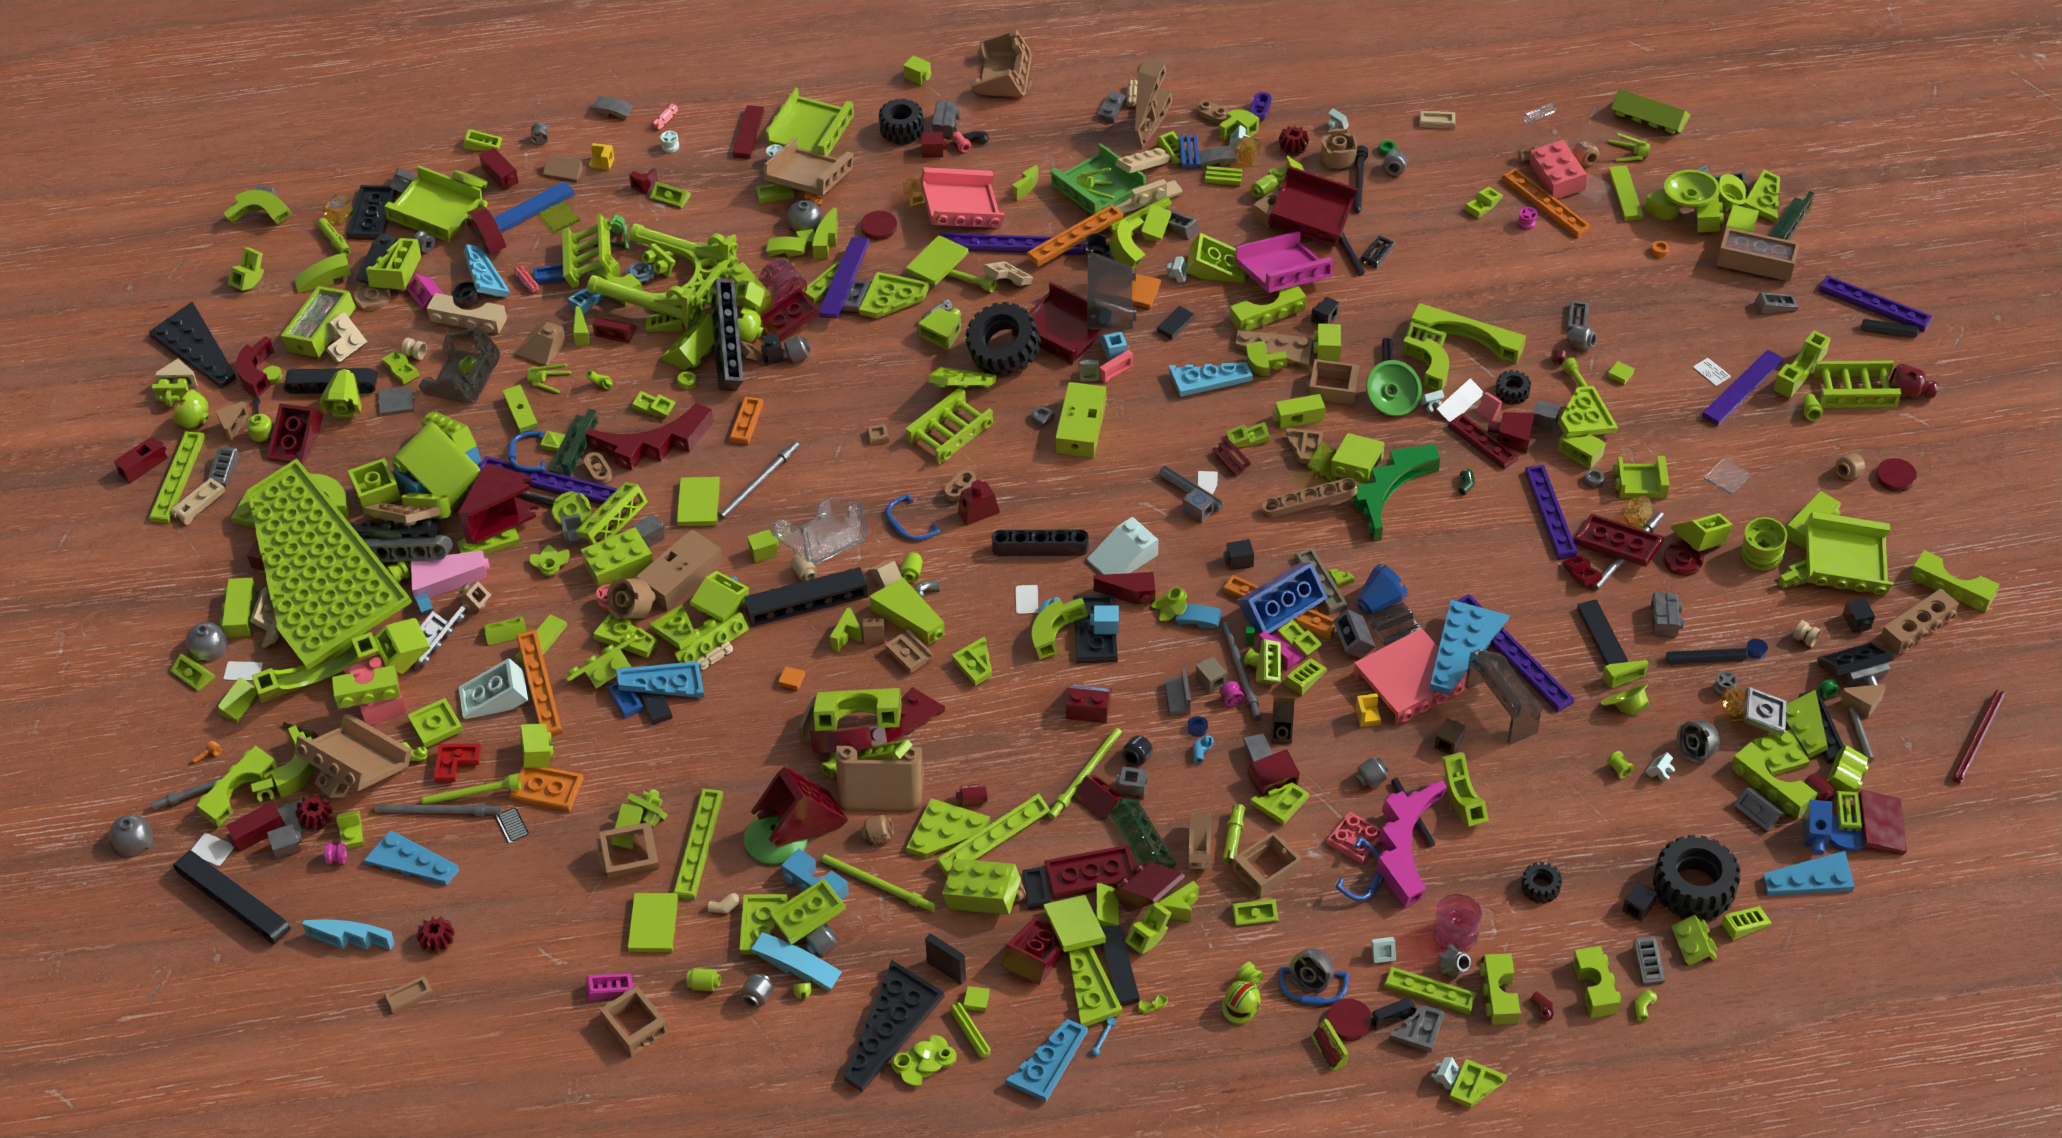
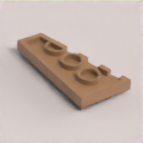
[1235,330,1313,370]
[363,503,440,525]

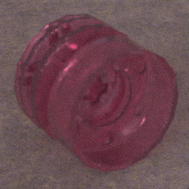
[758,258,807,304]
[1433,894,1482,952]

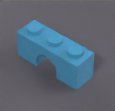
[782,848,849,901]

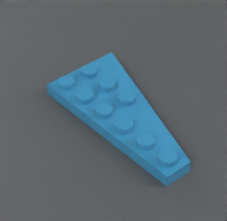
[1429,600,1510,695]

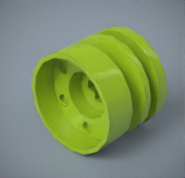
[1741,517,1788,571]

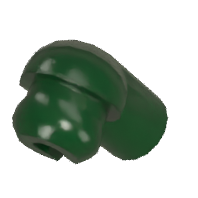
[1458,469,1475,496]

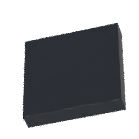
[925,933,966,985]

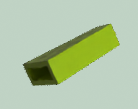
[870,577,945,645]

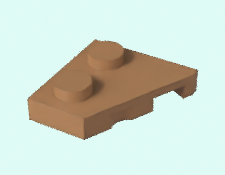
[1286,428,1323,465]

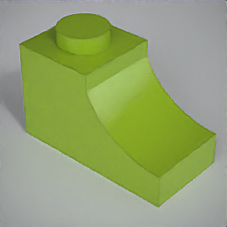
[1558,434,1605,469]

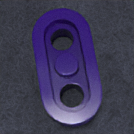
[1250,92,1272,121]

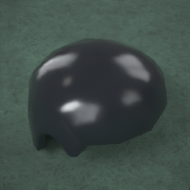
[1083,233,1110,262]
[451,281,480,307]

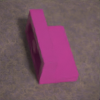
[406,273,444,310]
[1258,631,1304,671]

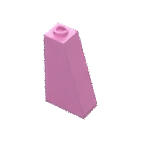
[411,551,490,603]

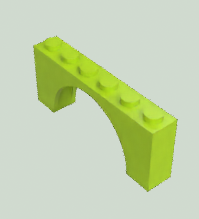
[252,632,379,703]

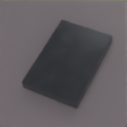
[1817,642,1894,676]

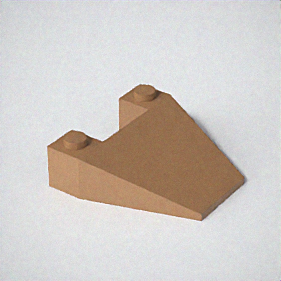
[1135,57,1173,149]

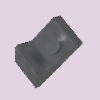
[390,167,416,193]

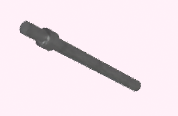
[718,441,800,519]
[1592,511,1664,590]
[1221,622,1262,720]
[151,759,277,810]
[375,804,502,816]

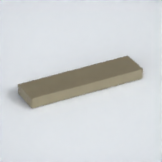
[1294,547,1348,615]

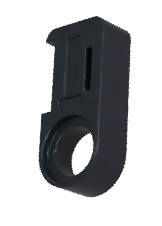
[1372,998,1417,1030]

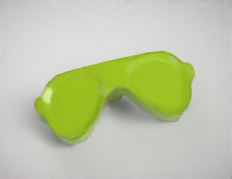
[1138,994,1168,1014]

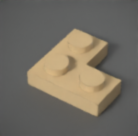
[982,261,1033,286]
[326,312,367,364]

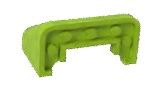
[392,422,481,512]

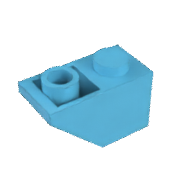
[1099,332,1127,362]

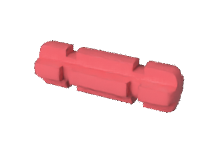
[652,103,678,130]
[514,266,539,293]

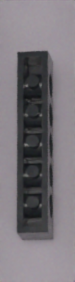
[710,278,743,391]

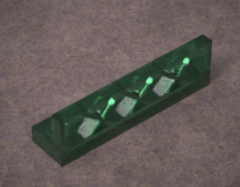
[1768,191,1814,241]
[548,409,598,477]
[1110,798,1177,868]

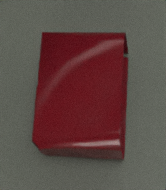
[1248,749,1300,797]

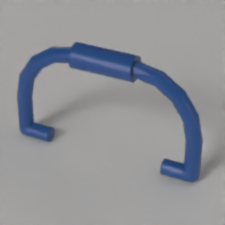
[508,431,545,472]
[886,494,940,541]
[1336,837,1382,901]
[1279,967,1349,1006]

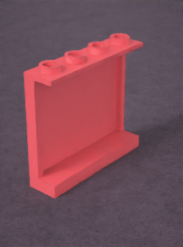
[920,167,1005,228]
[1353,628,1466,725]

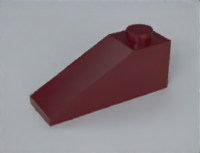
[1093,572,1155,604]

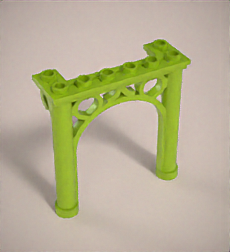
[587,223,738,327]

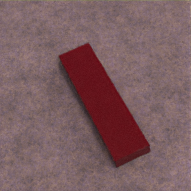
[733,105,764,158]
[1448,413,1518,470]

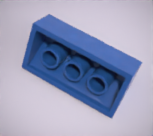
[1237,562,1328,634]

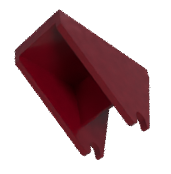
[458,464,539,544]
[751,766,848,847]

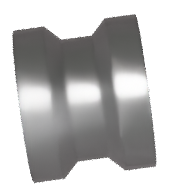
[530,122,549,145]
[413,230,436,253]
[1714,671,1737,698]

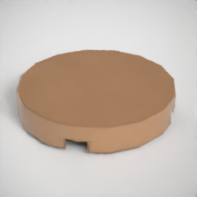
[353,283,391,311]

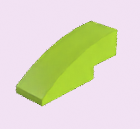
[812,208,838,259]
[294,252,351,293]

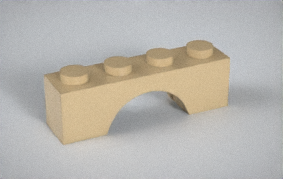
[427,293,507,334]

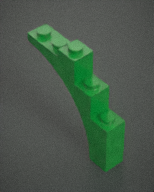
[1350,444,1440,541]

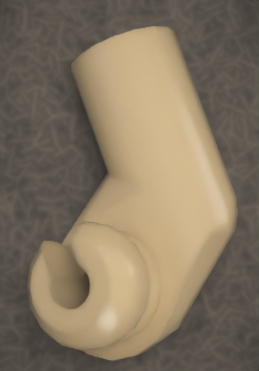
[708,893,739,914]

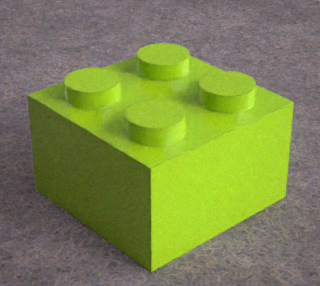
[348,458,401,512]

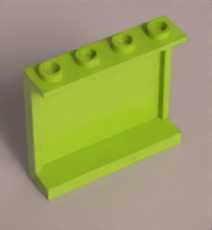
[765,87,854,156]
[385,165,482,243]
[1805,511,1893,595]

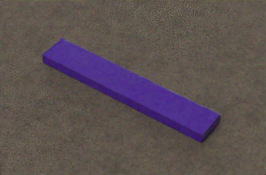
[819,237,870,319]
[1819,275,1932,332]
[1702,350,1784,426]
[1524,465,1578,560]

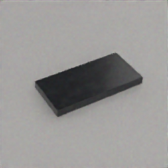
[346,185,397,240]
[1073,594,1118,664]

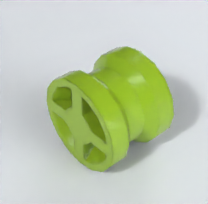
[387,561,411,584]
[1236,962,1264,987]

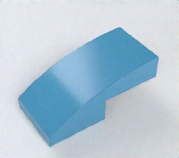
[1175,604,1222,629]

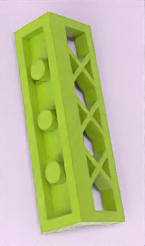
[575,482,648,545]

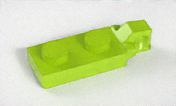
[1778,559,1808,589]

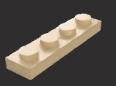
[1115,148,1171,173]

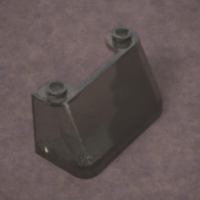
[1087,253,1136,329]
[418,327,500,404]

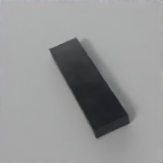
[1577,599,1628,665]
[1798,690,1844,764]
[1101,925,1140,1006]

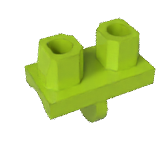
[642,243,676,277]
[152,379,189,407]
[627,789,667,827]

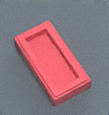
[1100,349,1133,384]

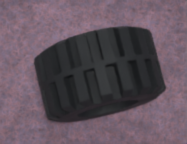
[879,98,924,144]

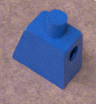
[1803,800,1832,855]

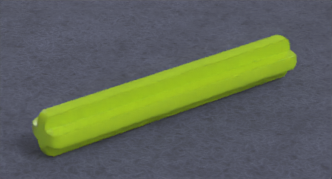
[1109,197,1171,234]

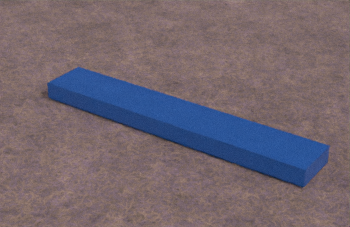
[473,181,575,238]

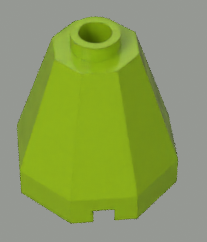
[319,369,362,418]

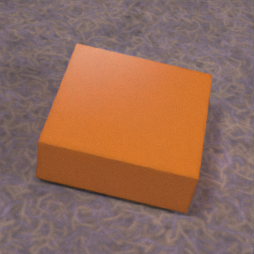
[778,666,805,691]

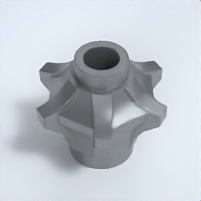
[1438,944,1471,979]

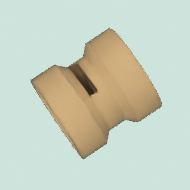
[401,338,427,360]
[1793,620,1821,647]

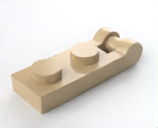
[171,478,226,525]

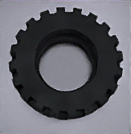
[965,302,1040,377]
[1653,835,1741,920]

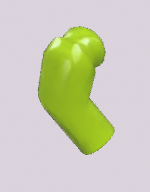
[585,369,613,390]
[401,742,428,761]
[1634,990,1657,1021]

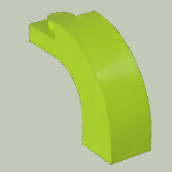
[224,190,292,224]
[1109,217,1146,272]
[1402,336,1449,391]
[309,473,349,519]
[1032,598,1088,660]
[270,725,316,798]
[1442,752,1489,826]

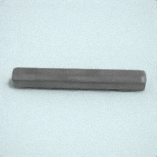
[1160,466,1224,511]

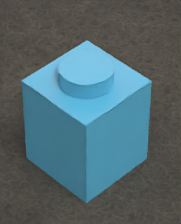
[1090,606,1119,634]

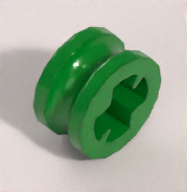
[1818,679,1840,699]

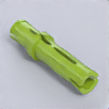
[317,218,352,257]
[1222,804,1245,865]

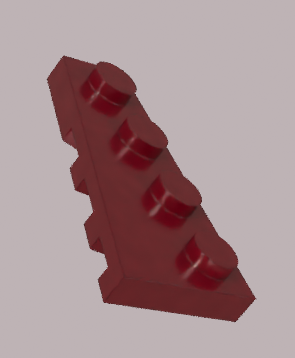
[885,687,945,743]

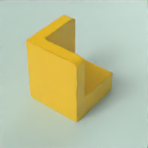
[589,143,614,170]
[1355,693,1381,727]

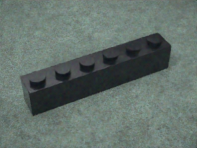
[744,567,868,627]

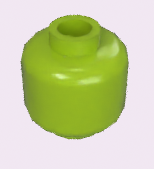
[246,414,273,442]

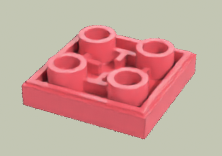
[1326,811,1382,865]

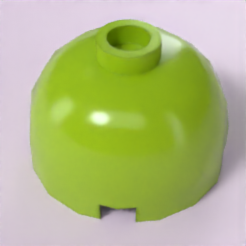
[738,306,763,343]
[172,389,209,428]

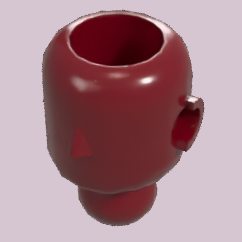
[1889,364,1939,399]

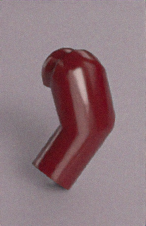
[1530,991,1554,1021]

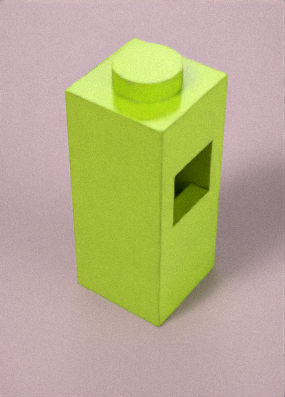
[1272,394,1325,429]

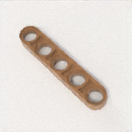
[1262,478,1357,518]

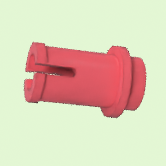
[951,132,971,153]

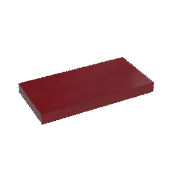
[1573,513,1664,567]
[1044,845,1134,900]

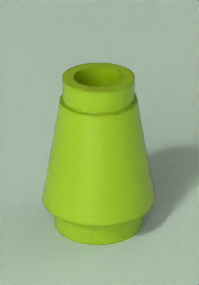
[1804,394,1823,421]

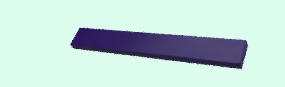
[939,233,1085,255]
[479,456,618,505]
[1457,594,1575,712]

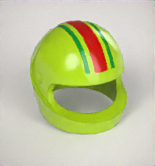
[1222,981,1261,1025]

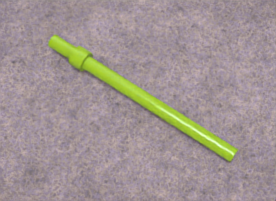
[1048,727,1122,819]
[821,854,937,912]

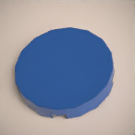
[1829,813,1865,852]

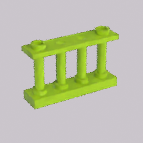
[562,213,613,289]
[1813,361,1901,408]
[906,387,993,464]

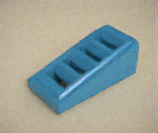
[567,288,605,315]

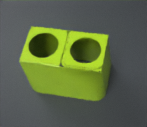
[1722,205,1759,241]

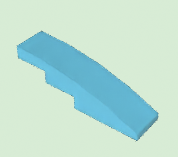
[302,919,395,950]
[751,932,842,992]

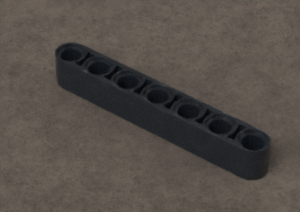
[173,850,291,944]

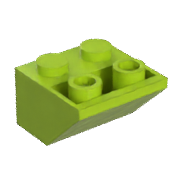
[1671,513,1733,551]
[690,571,749,622]
[374,618,431,674]

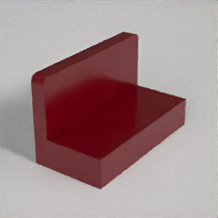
[592,318,637,343]
[1074,775,1126,819]

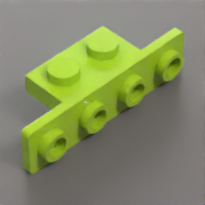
[674,612,749,663]
[565,633,638,688]

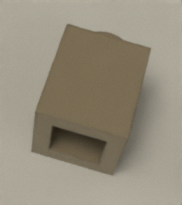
[1196,656,1227,694]

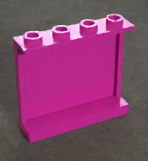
[1235,231,1334,293]

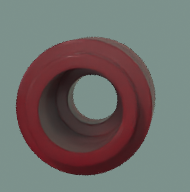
[1804,774,1835,801]
[956,784,987,807]

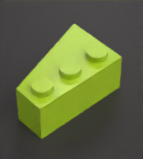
[366,238,421,290]

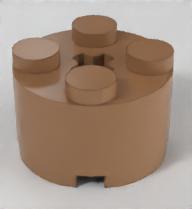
[1320,129,1357,170]
[607,579,655,619]

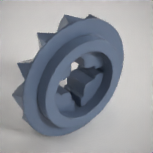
[626,261,656,283]

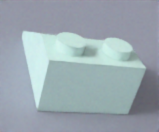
[1087,517,1158,574]
[459,658,528,719]

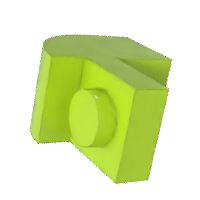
[1219,110,1259,141]
[1644,188,1683,220]
[228,247,264,290]
[1246,341,1287,376]
[1125,902,1171,954]

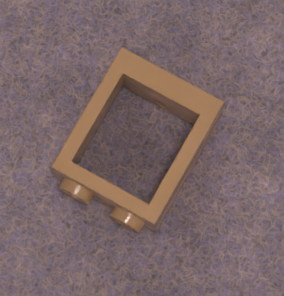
[1306,359,1360,405]
[596,822,659,878]
[1233,831,1301,898]
[600,986,669,1057]

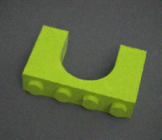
[814,688,902,731]

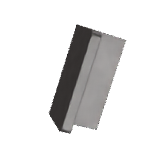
[1165,668,1191,716]
[1734,788,1787,831]

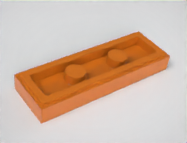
[729,396,764,445]

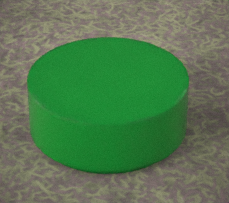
[1378,140,1397,157]

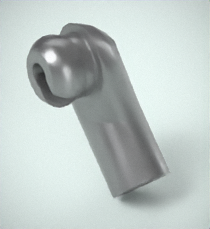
[913,581,940,598]

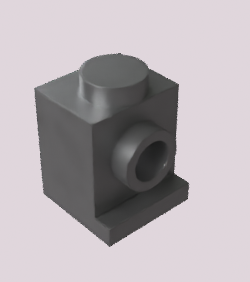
[1115,767,1148,800]

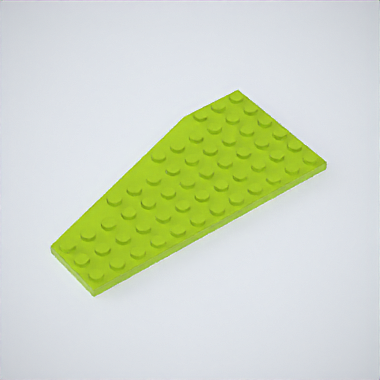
[247,459,412,670]

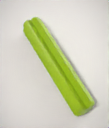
[950,1002,991,1059]

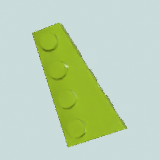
[1068,946,1122,1027]

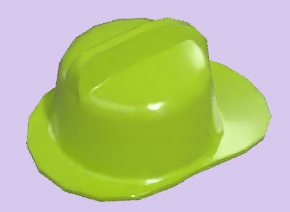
[1718,174,1746,212]
[1601,683,1650,715]

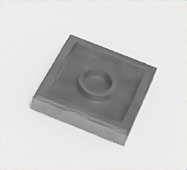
[1743,687,1787,736]

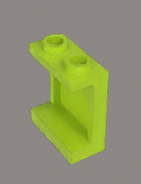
[1331,433,1384,484]
[1613,456,1669,498]

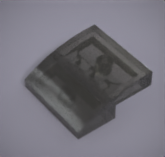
[1367,602,1424,646]

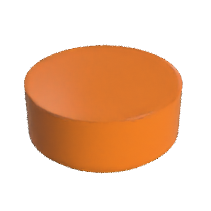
[1650,241,1670,258]

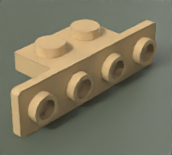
[1116,179,1182,214]
[250,587,279,648]

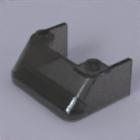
[1465,649,1542,745]

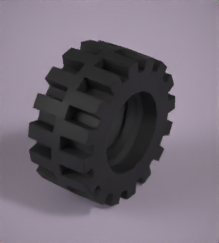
[1495,370,1531,405]
[1521,862,1562,904]

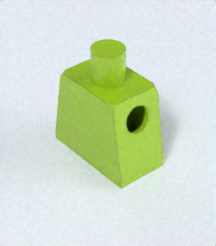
[918,308,961,350]

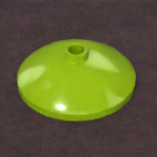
[1664,170,1720,208]

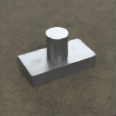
[1844,662,1891,687]

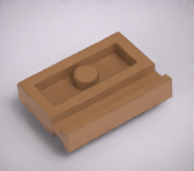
[885,629,934,674]

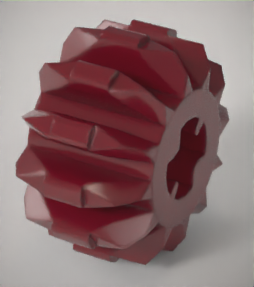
[1279,126,1309,155]
[295,793,333,830]
[416,916,455,953]

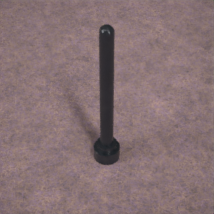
[1354,145,1369,213]

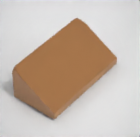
[543,155,583,181]

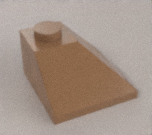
[514,322,566,366]

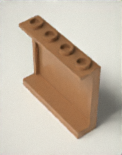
[763,137,854,196]
[294,713,412,791]

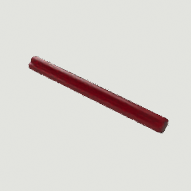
[1952,689,2006,783]

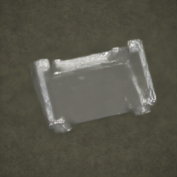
[772,497,867,564]

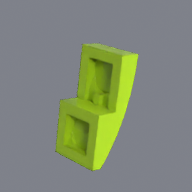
[1012,165,1038,201]
[1464,187,1503,218]
[766,237,808,258]
[382,350,420,384]
[632,391,676,418]
[1226,422,1271,448]
[1277,619,1322,657]

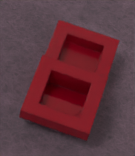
[1562,555,1603,587]

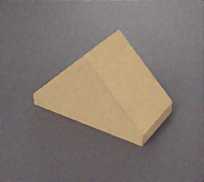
[155,359,198,388]
[868,561,902,589]

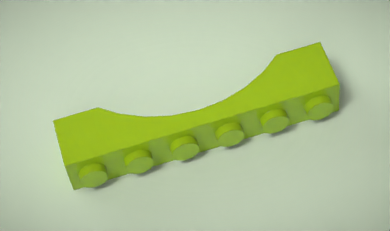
[1411,303,1526,364]

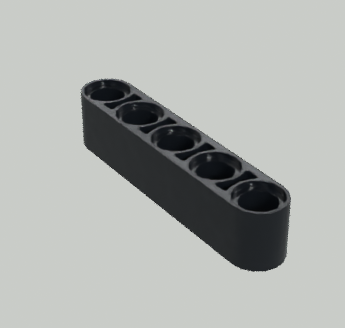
[283,368,378,394]
[991,529,1089,556]

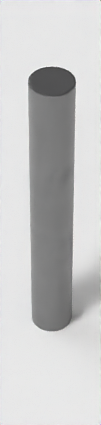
[1848,707,1875,762]

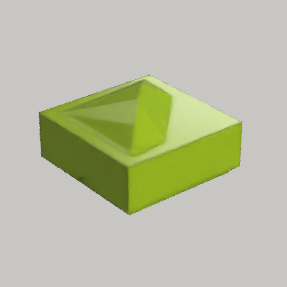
[540,431,566,453]

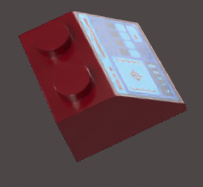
[1066,684,1112,723]

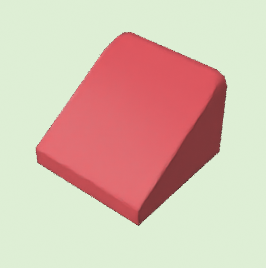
[1477,392,1502,421]

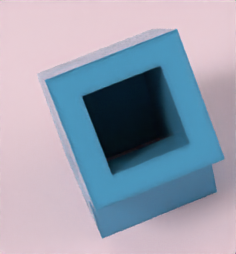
[414,593,433,615]

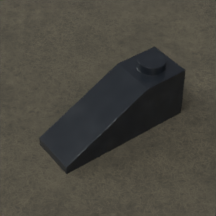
[356,234,398,284]

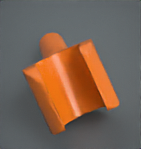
[192,741,223,763]

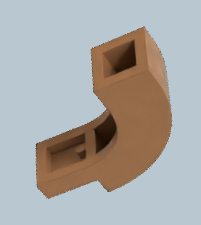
[1188,812,1211,869]

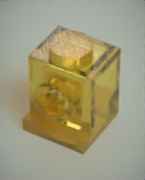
[903,177,925,206]
[1621,496,1655,526]
[1721,688,1745,721]

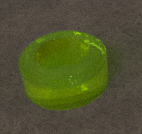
[459,355,479,374]

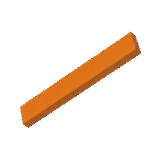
[1502,168,1591,238]
[1027,205,1123,267]
[1223,575,1336,640]
[517,630,562,736]

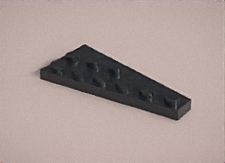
[149,301,236,389]
[349,518,440,539]
[844,960,945,1092]

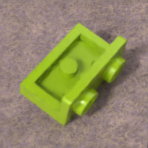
[1671,915,1717,966]

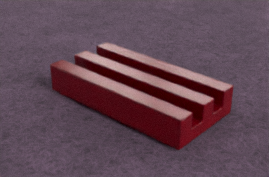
[1212,438,1251,476]

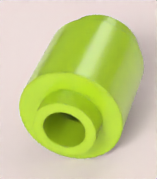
[1251,174,1278,199]
[900,552,923,582]
[687,968,721,991]

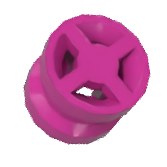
[1518,207,1537,230]
[1219,681,1245,707]
[325,843,347,864]

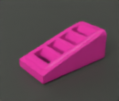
[585,973,633,1002]

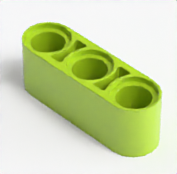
[402,493,451,519]

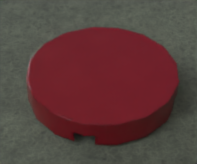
[861,210,897,240]
[1876,458,1917,491]
[1663,541,1704,576]
[1327,998,1372,1041]

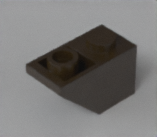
[1271,698,1294,743]

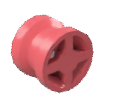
[596,585,610,610]

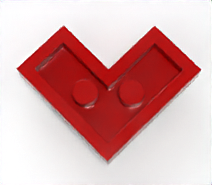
[434,743,482,783]

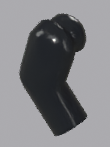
[963,131,989,144]

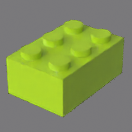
[581,527,653,588]
[942,859,1021,915]

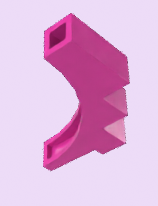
[1375,781,1447,908]

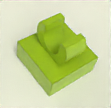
[251,778,276,803]

